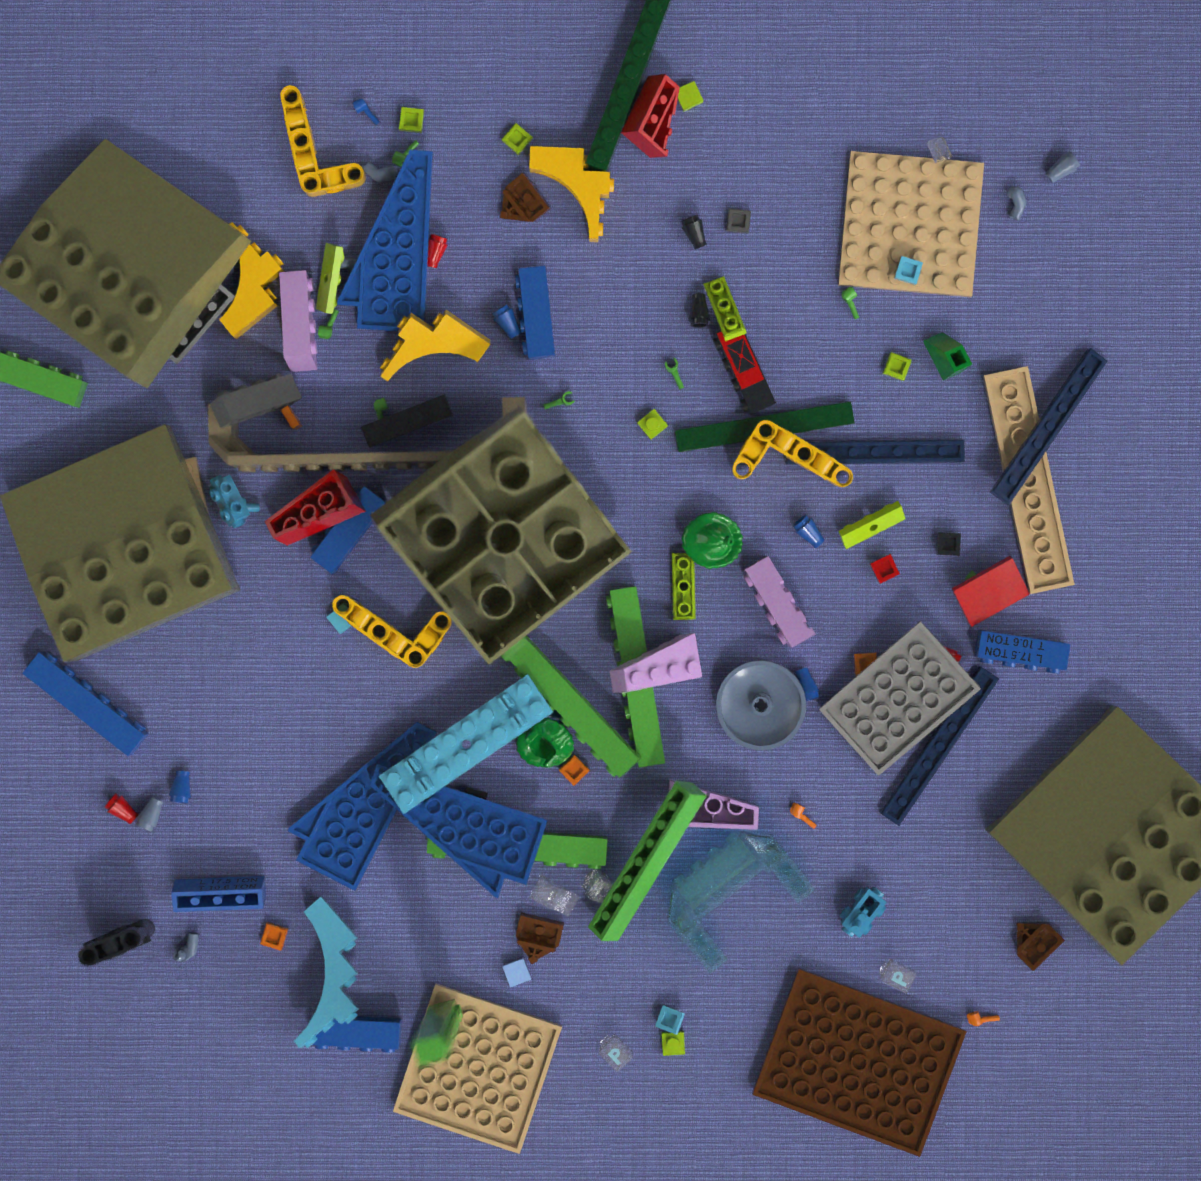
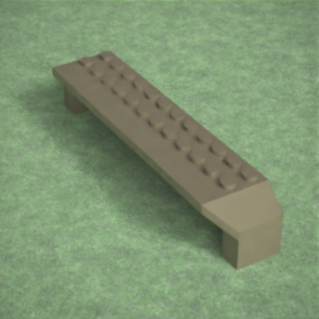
[208,397,527,473]

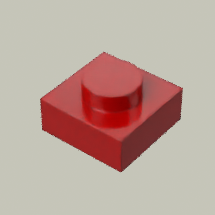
[870,554,900,584]

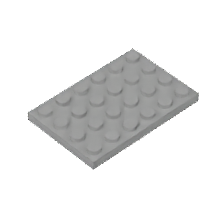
[819,621,981,776]

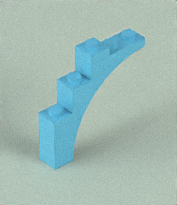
[294,897,359,1048]

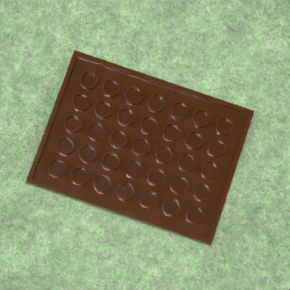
[752,968,967,1157]

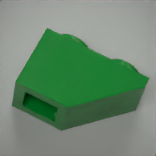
[923,332,972,381]

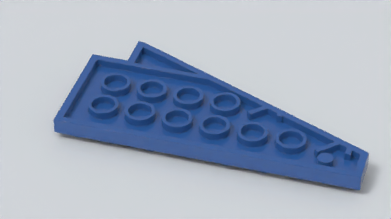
[337,150,433,331]
[288,722,437,891]
[370,764,548,898]

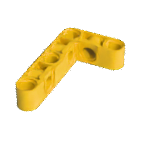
[280,85,366,197]
[731,420,853,487]
[332,595,453,668]

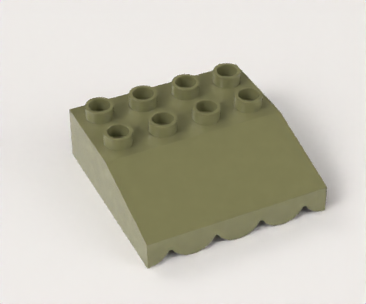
[0,139,251,389]
[370,407,632,665]
[0,424,241,662]
[985,705,1201,965]

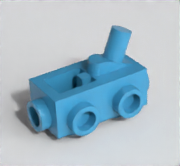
[209,475,260,529]
[840,887,887,938]

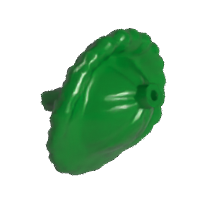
[681,512,743,569]
[516,718,574,768]

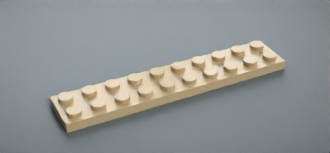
[983,366,1075,594]

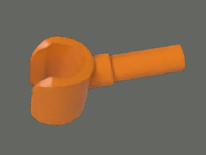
[790,802,817,829]
[967,1011,1000,1026]

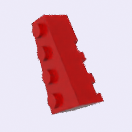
[264,469,366,546]

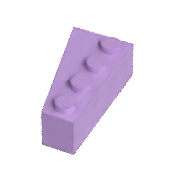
[279,270,317,372]
[743,556,815,648]
[610,633,702,693]
[668,779,759,830]

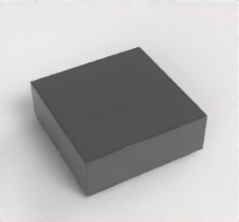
[726,208,751,234]

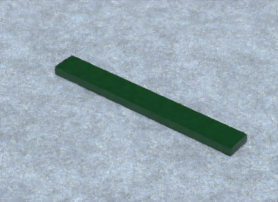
[675,401,855,453]

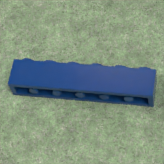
[22,651,149,756]

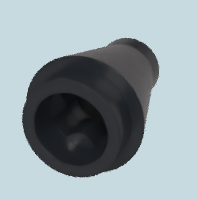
[681,214,707,249]
[688,293,710,328]

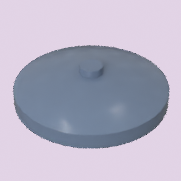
[716,660,806,750]

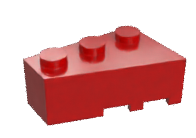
[621,74,680,158]

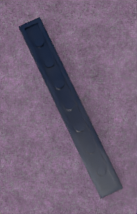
[990,348,1108,505]
[785,440,965,465]
[880,666,999,826]

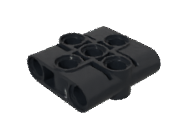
[78,919,155,966]

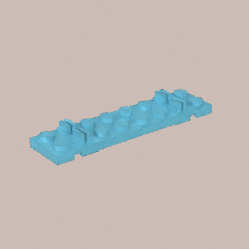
[379,675,553,814]

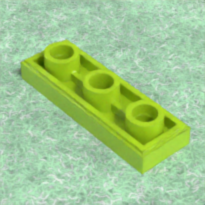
[316,243,344,314]
[703,276,747,341]
[838,501,905,549]
[672,553,696,620]

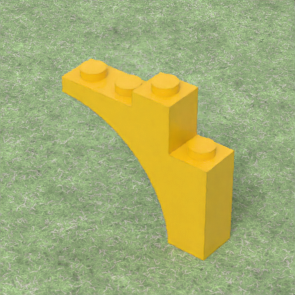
[529,146,614,242]
[219,222,285,339]
[380,310,490,381]

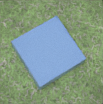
[502,957,531,987]

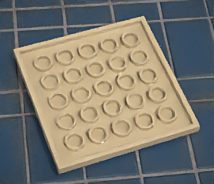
[838,151,984,297]
[393,983,562,1154]

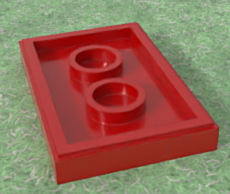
[951,556,1029,627]

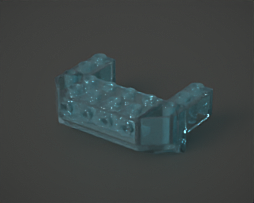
[667,830,816,974]

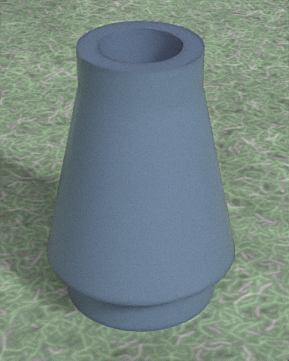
[1045,151,1080,183]
[135,797,164,832]

